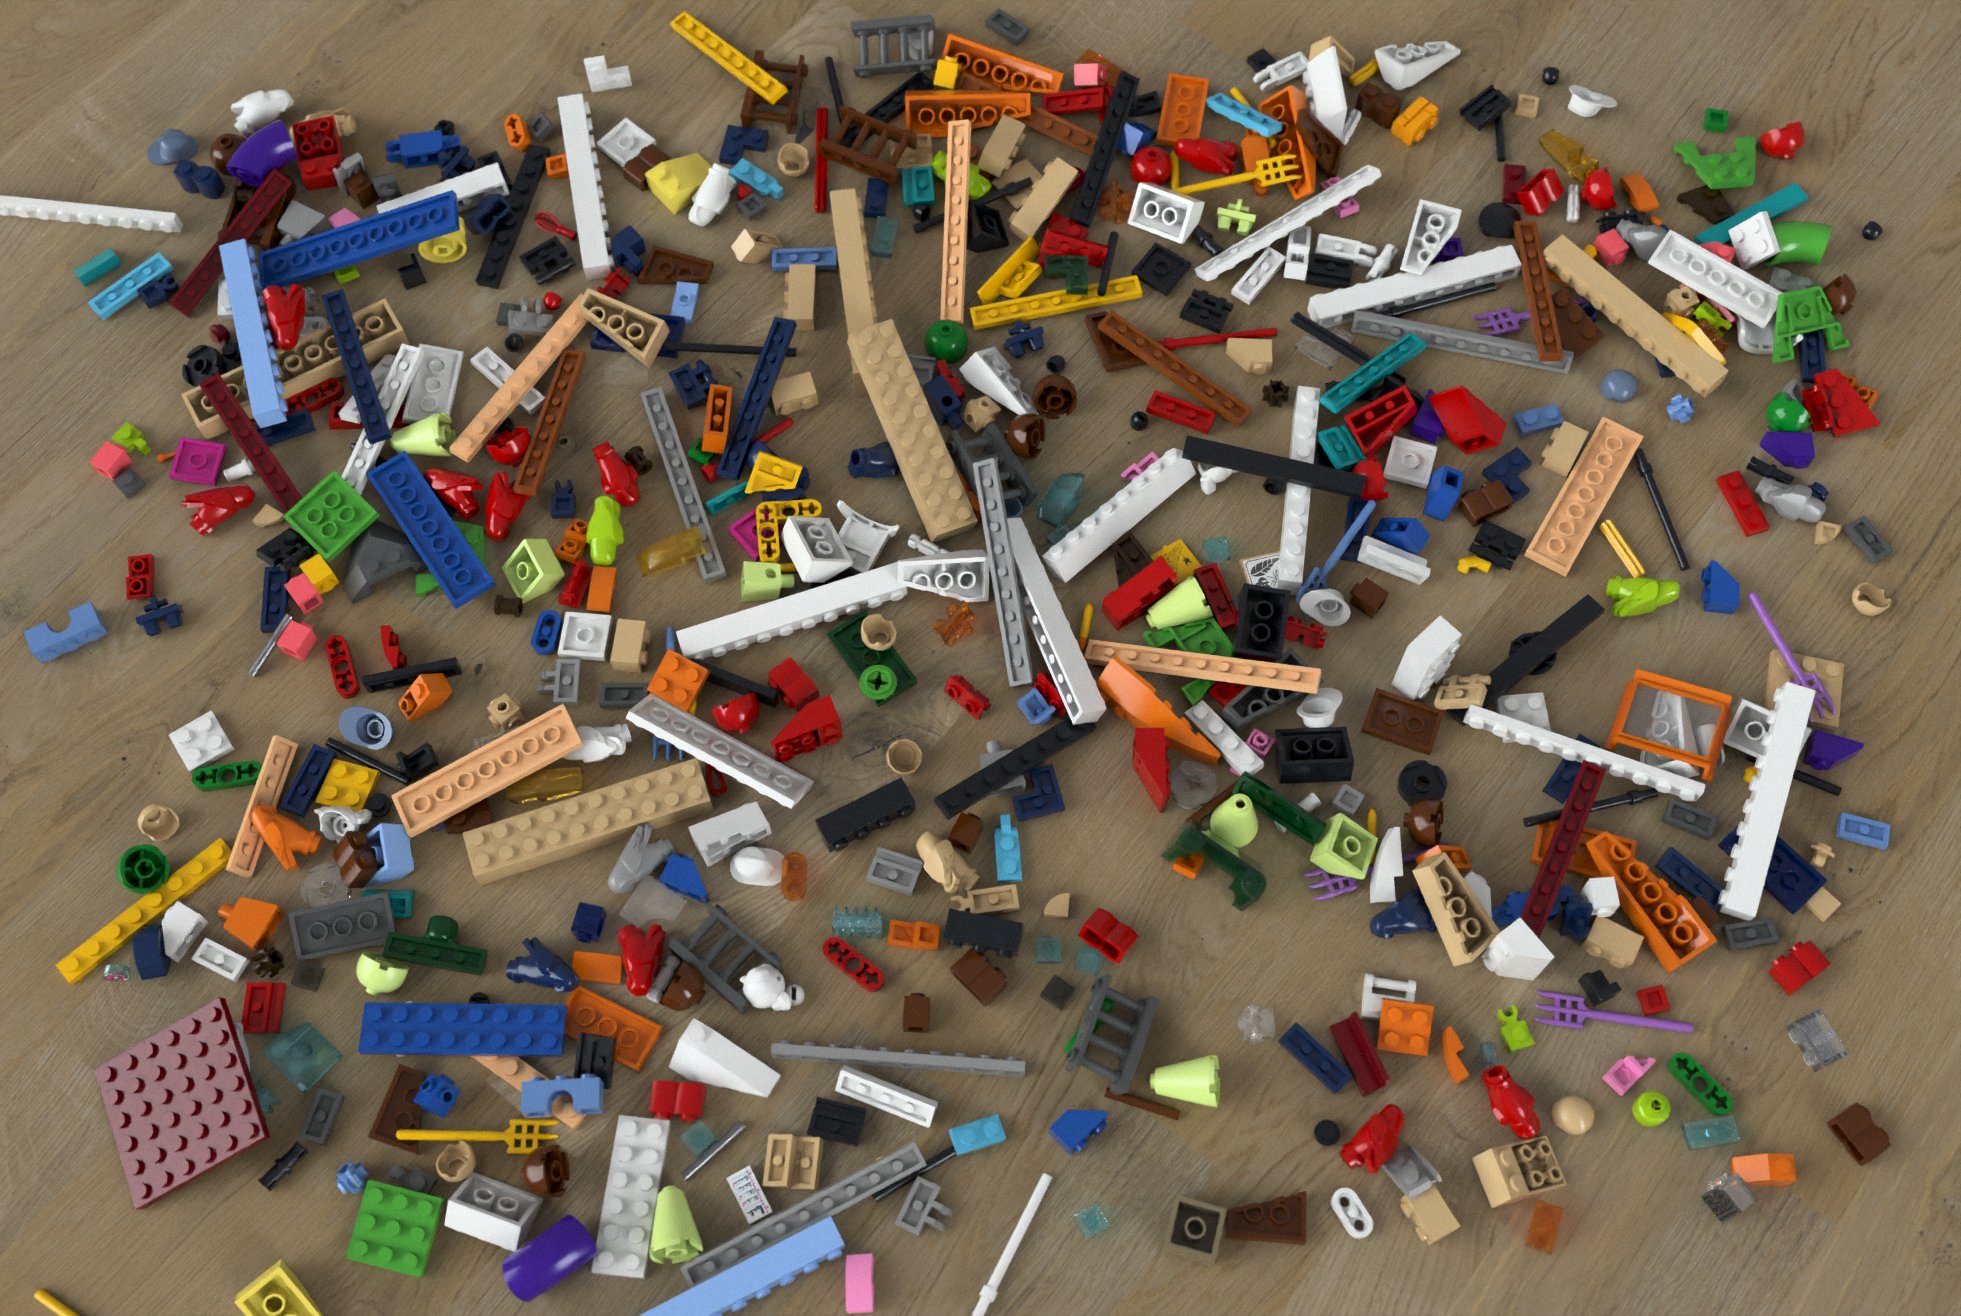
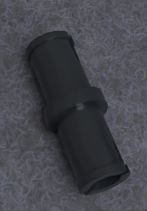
[1190,224,1224,257]
[1746,456,1795,485]
[258,1141,309,1191]

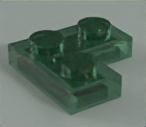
[1044,255,1088,295]

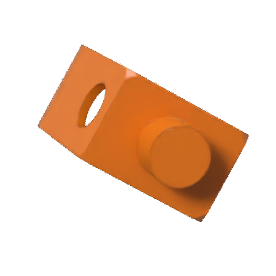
[218,897,285,952]

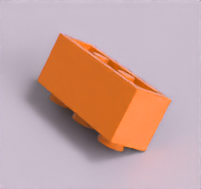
[701,384,732,454]

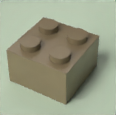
[1161,1195,1227,1266]

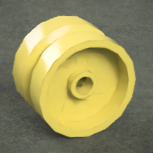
[418,216,467,263]

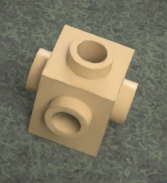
[1662,286,1700,319]
[962,395,1001,432]
[487,693,525,734]

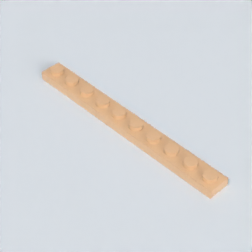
[940,119,971,324]
[449,294,588,463]
[1084,639,1321,694]

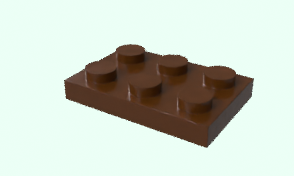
[1361,688,1444,756]

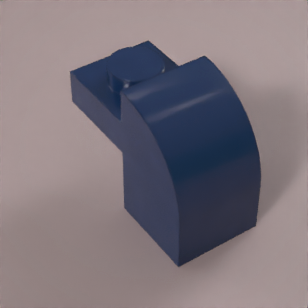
[611,225,646,277]
[761,467,810,511]
[133,924,171,980]

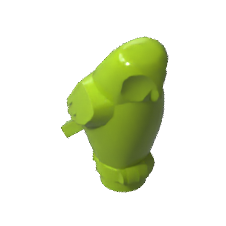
[931,151,991,199]
[586,496,624,567]
[1606,576,1680,617]

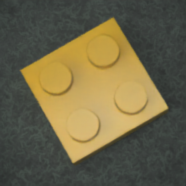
[315,759,381,812]

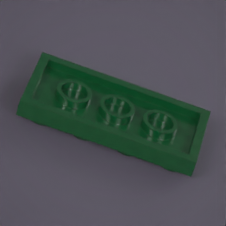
[827,610,917,708]

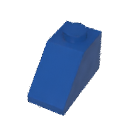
[1117,122,1158,157]
[1372,518,1430,553]
[659,854,709,904]

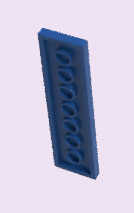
[366,451,496,609]
[358,1002,568,1057]

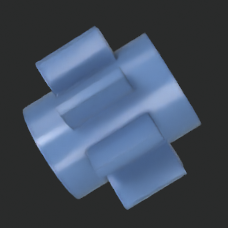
[1667,394,1696,424]
[335,1161,369,1194]

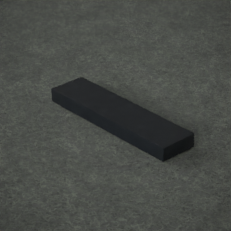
[362,657,462,693]
[691,658,779,708]

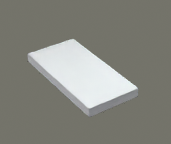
[402,343,464,424]

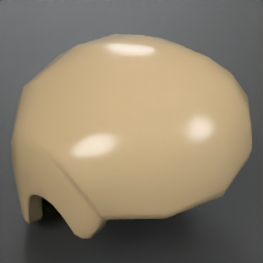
[778,143,810,177]
[1852,582,1891,616]
[861,613,897,651]
[886,739,922,775]
[137,802,179,841]
[1551,1095,1595,1135]
[436,1140,476,1182]

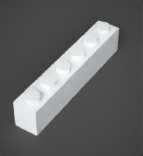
[377,163,510,214]

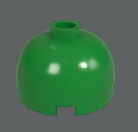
[925,319,968,364]
[1766,392,1813,433]
[115,844,170,894]

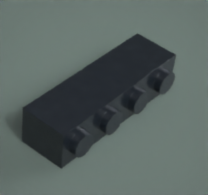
[815,777,915,852]

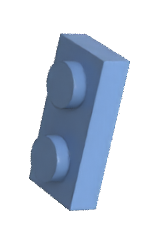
[1513,404,1564,437]
[1836,812,1891,850]

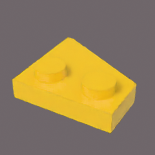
[745,450,803,493]

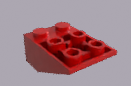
[292,116,345,192]
[1429,385,1507,455]
[771,695,843,762]
[1133,728,1171,813]

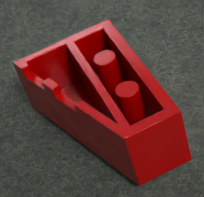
[1344,385,1418,458]
[1102,556,1177,631]

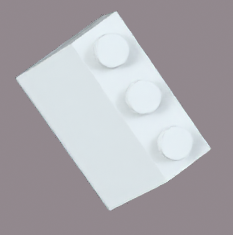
[1127,182,1205,244]
[780,516,853,583]
[1723,697,1812,758]
[1481,918,1555,981]
[444,1172,543,1252]

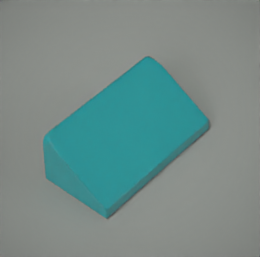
[73,248,122,286]
[704,481,750,515]
[361,889,415,918]

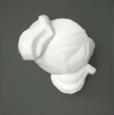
[1197,462,1239,495]
[314,806,372,843]
[740,964,792,1011]

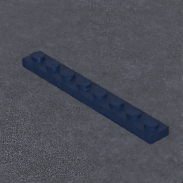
[321,289,392,445]
[716,317,797,481]

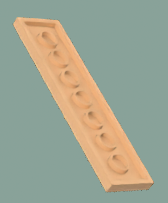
[1524,416,1644,577]
[391,704,584,838]

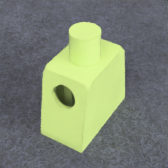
[741,561,794,602]

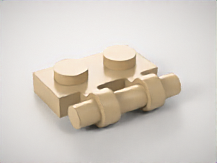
[1434,673,1491,709]

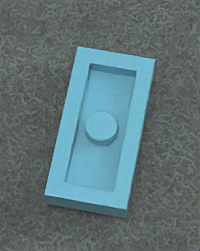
[949,1114,1006,1156]

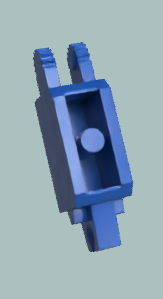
[1491,885,1575,926]

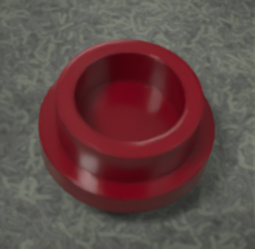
[209,324,230,345]

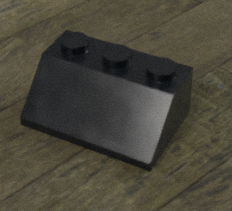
[1231,583,1291,661]
[1275,726,1354,784]
[943,908,1024,959]

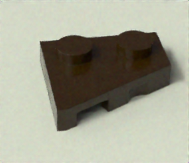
[1676,185,1735,226]
[1112,531,1153,587]

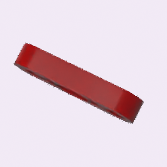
[285,378,344,415]
[325,635,360,699]
[823,937,884,992]

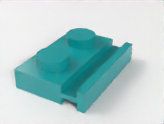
[902,166,935,208]
[1316,424,1366,471]

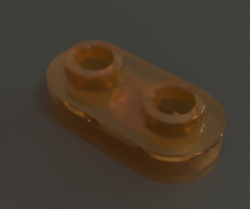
[781,852,807,901]

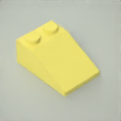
[645,153,712,215]
[235,1259,323,1316]

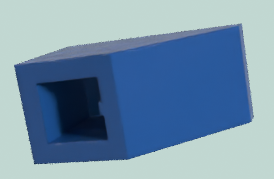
[1423,465,1464,522]
[1701,560,1740,614]
[1049,1110,1108,1155]

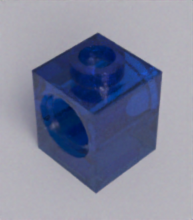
[571,902,607,943]

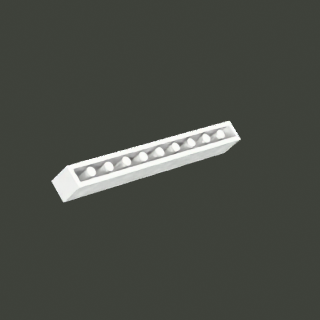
[557,93,615,281]
[1307,244,1522,328]
[1276,386,1320,595]
[1007,517,1107,725]
[676,562,908,662]
[1718,682,1816,921]

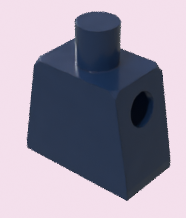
[923,374,965,430]

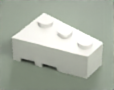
[688,801,772,867]

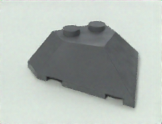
[343,519,429,604]

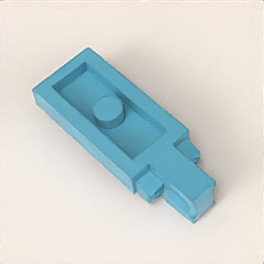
[729,158,784,201]
[994,814,1022,883]

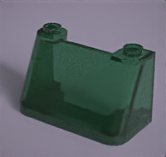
[1161,820,1266,912]

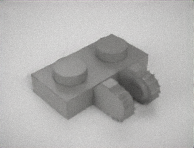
[508,297,553,337]
[537,659,582,706]
[894,1176,953,1236]

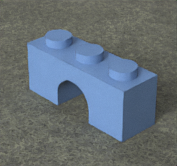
[24,601,108,663]
[521,1074,604,1118]

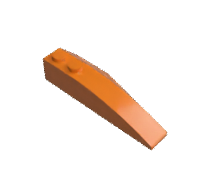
[941,33,1064,93]
[1258,85,1316,202]
[905,90,1030,137]
[1096,655,1222,766]
[1586,831,1717,973]

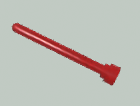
[700,418,794,483]

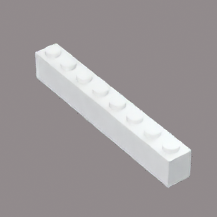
[1042,448,1196,583]

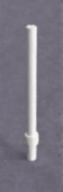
[972,1173,1052,1316]

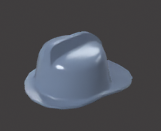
[147,129,198,165]
[339,706,395,750]

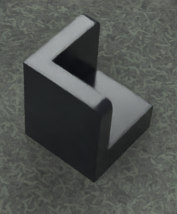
[397,253,427,290]
[1578,970,1621,1007]

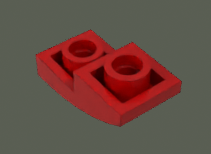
[936,360,965,407]
[126,554,154,600]
[381,625,407,670]

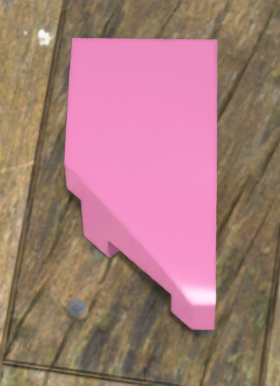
[1120,451,1160,481]
[1602,1055,1656,1096]

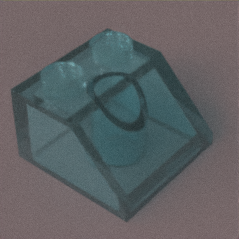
[1036,473,1085,531]
[262,1022,343,1093]

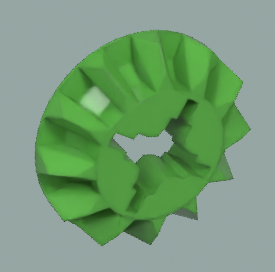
[859,665,897,702]

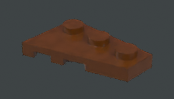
[1295,107,1344,179]
[446,798,493,834]

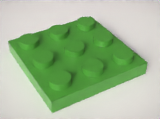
[283,470,380,563]
[346,1179,445,1277]

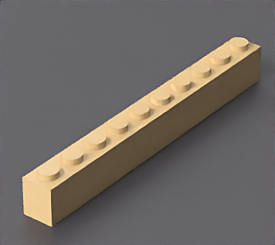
[1543,234,1729,398]

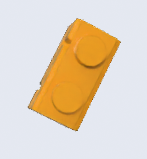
[1391,96,1439,146]

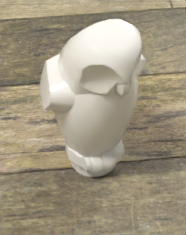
[231,89,294,137]
[688,163,736,227]
[562,724,632,763]

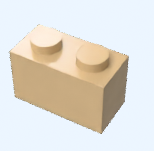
[770,371,819,416]
[1541,421,1589,477]
[610,619,651,673]
[1580,915,1644,969]
[1400,1183,1460,1246]

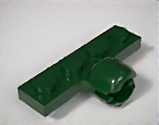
[382,915,488,976]

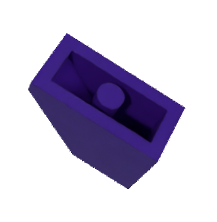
[1409,389,1445,444]
[1759,431,1815,469]
[1803,730,1864,770]

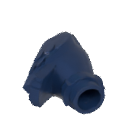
[847,442,901,479]
[1370,885,1437,939]
[506,937,580,993]

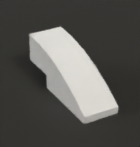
[1284,226,1311,280]
[1370,827,1403,903]

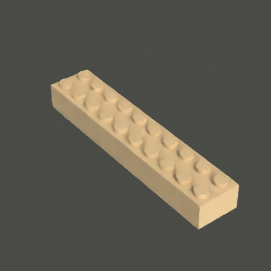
[829,188,878,397]
[181,298,409,441]
[847,319,978,543]
[463,758,714,886]

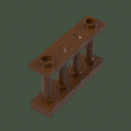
[740,50,808,134]
[819,105,917,186]
[218,174,297,251]

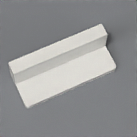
[1357,536,1431,585]

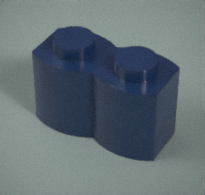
[173,160,226,199]
[464,193,511,235]

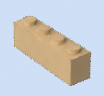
[1008,157,1078,241]

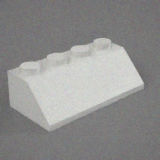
[1303,46,1347,138]

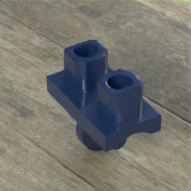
[438,146,476,182]
[1003,320,1044,359]
[135,595,184,637]
[1559,895,1593,939]

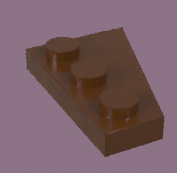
[637,245,714,284]
[1551,288,1605,361]
[1084,311,1147,373]
[368,1064,424,1155]
[1226,1191,1306,1245]

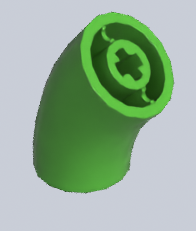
[1761,221,1832,266]

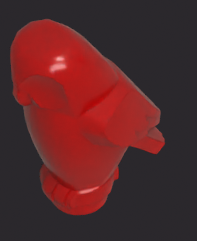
[1174,138,1238,176]
[262,284,306,351]
[592,441,641,508]
[423,467,483,520]
[485,472,532,542]
[181,484,255,536]
[617,924,666,996]
[1480,1065,1541,1140]
[1339,1103,1405,1174]

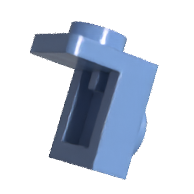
[1015,687,1056,725]

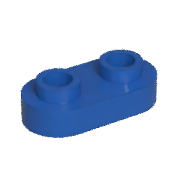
[531,610,562,655]

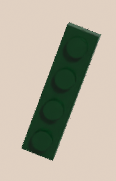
[1231,771,1327,846]

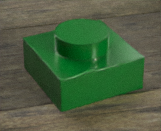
[1704,108,1728,133]
[687,437,717,465]

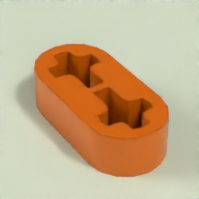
[504,114,530,152]

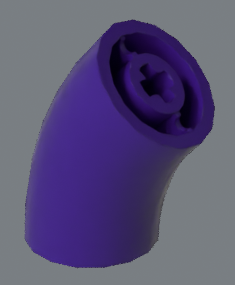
[226,119,297,187]
[502,1215,597,1302]

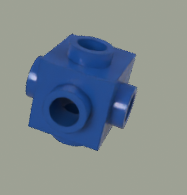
[413,1074,461,1118]

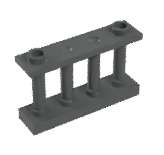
[851,14,937,79]
[945,423,1039,507]
[668,902,783,1015]
[1065,974,1159,1095]

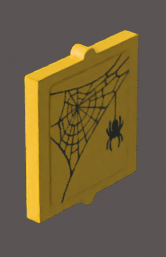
[1150,538,1202,586]

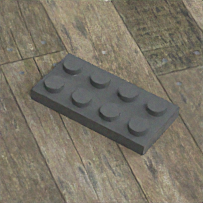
[288,891,398,961]

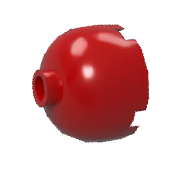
[1759,122,1805,161]
[1130,146,1172,186]
[1580,167,1617,211]
[485,426,531,467]
[1352,456,1388,502]
[710,693,760,735]

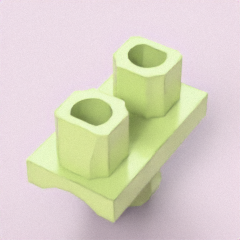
[1217,199,1256,236]

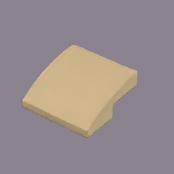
[889,133,933,174]
[992,159,1043,211]
[763,1134,824,1191]

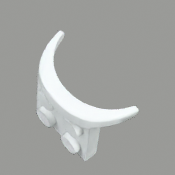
[1735,309,1803,354]
[837,500,899,573]

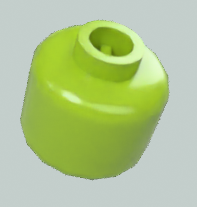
[1632,1091,1671,1127]

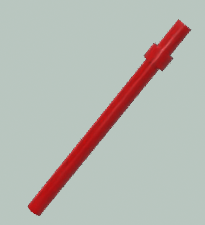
[1156,327,1277,351]

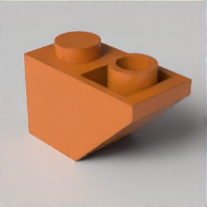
[398,673,453,722]

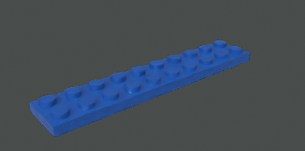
[259,190,460,290]

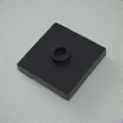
[1131,242,1191,296]

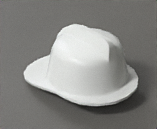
[1568,85,1617,117]
[1299,589,1351,626]
[1297,688,1343,728]
[730,846,788,886]

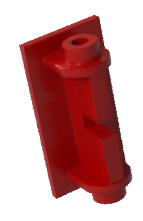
[596,267,630,300]
[1800,384,1835,432]
[557,559,593,609]
[1284,616,1327,649]
[1031,672,1067,720]
[944,675,991,720]

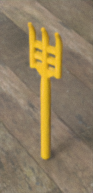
[1171,154,1302,195]
[396,1119,559,1154]

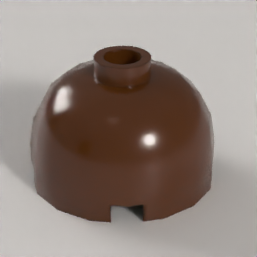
[210,133,246,176]
[1822,273,1856,316]
[1032,374,1077,419]
[1005,413,1046,459]
[1403,798,1444,847]
[659,960,706,1011]
[521,1145,570,1198]

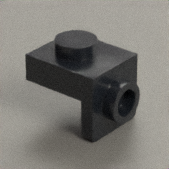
[396,742,439,779]

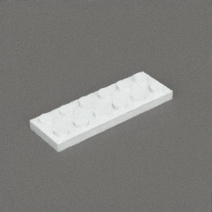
[1648,230,1783,329]
[591,1115,671,1279]

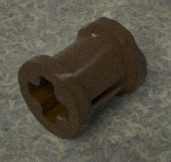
[232,186,258,205]
[624,446,653,476]
[494,595,523,618]

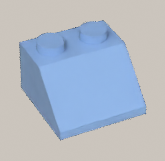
[364,823,414,888]

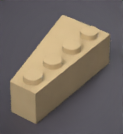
[578,288,670,368]
[1413,852,1501,966]

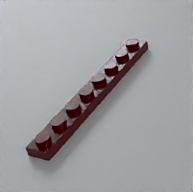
[168,169,292,317]
[199,373,302,514]
[1519,760,1607,938]

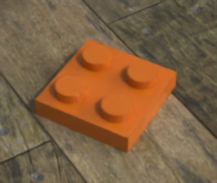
[647,648,711,713]
[1375,998,1434,1056]

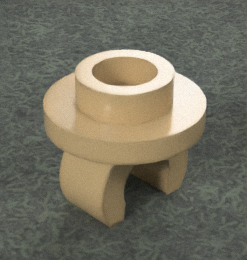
[1810,842,1835,868]

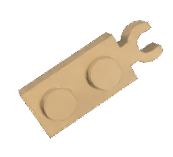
[951,884,1020,915]

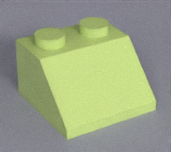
[501,539,565,603]
[1310,813,1378,879]

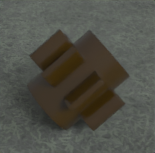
[1262,380,1289,407]
[251,946,285,978]

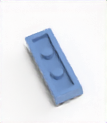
[772,247,837,272]

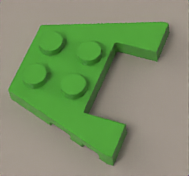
[1673,136,1756,189]
[1772,286,1850,364]
[416,521,487,597]
[1142,618,1233,707]

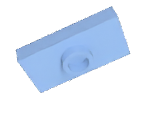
[670,282,699,324]

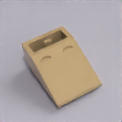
[1472,1135,1567,1208]

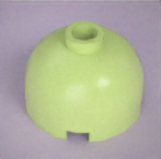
[356,951,409,996]

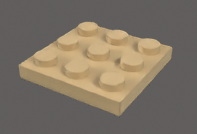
[1765,649,1844,731]

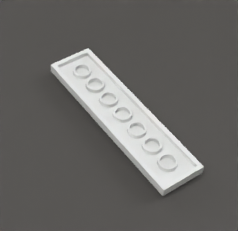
[626,693,814,809]

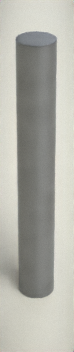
[248,613,294,677]
[681,1120,746,1181]

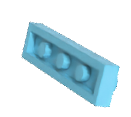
[1206,93,1283,137]
[88,252,174,320]

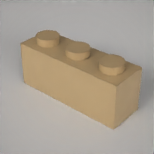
[977,114,1026,178]
[783,264,817,331]

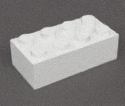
[1391,615,1462,701]

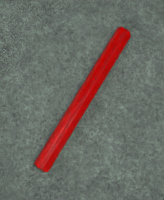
[814,107,828,213]

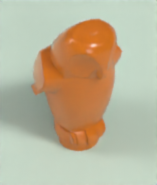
[251,804,323,871]

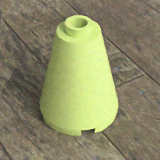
[390,412,457,457]
[1146,575,1213,630]
[1210,794,1258,848]
[1150,1055,1220,1107]
[650,1186,703,1264]

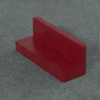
[1329,1012,1390,1097]

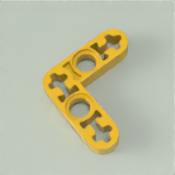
[1662,312,1727,366]
[756,499,822,563]

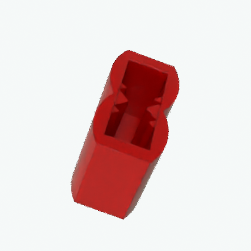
[1517,169,1564,216]
[767,657,820,713]
[1079,908,1139,964]
[1768,940,1831,996]
[649,1080,706,1123]

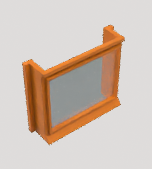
[1605,668,1733,782]

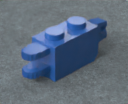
[385,130,461,169]

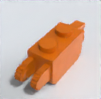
[1239,128,1274,196]

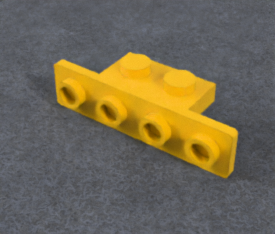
[977,237,1042,305]

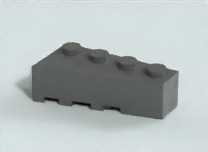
[1219,648,1324,732]

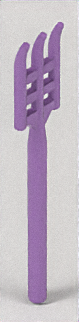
[1472,297,1591,336]
[1748,592,1836,723]
[1303,842,1450,900]
[1535,990,1694,1033]

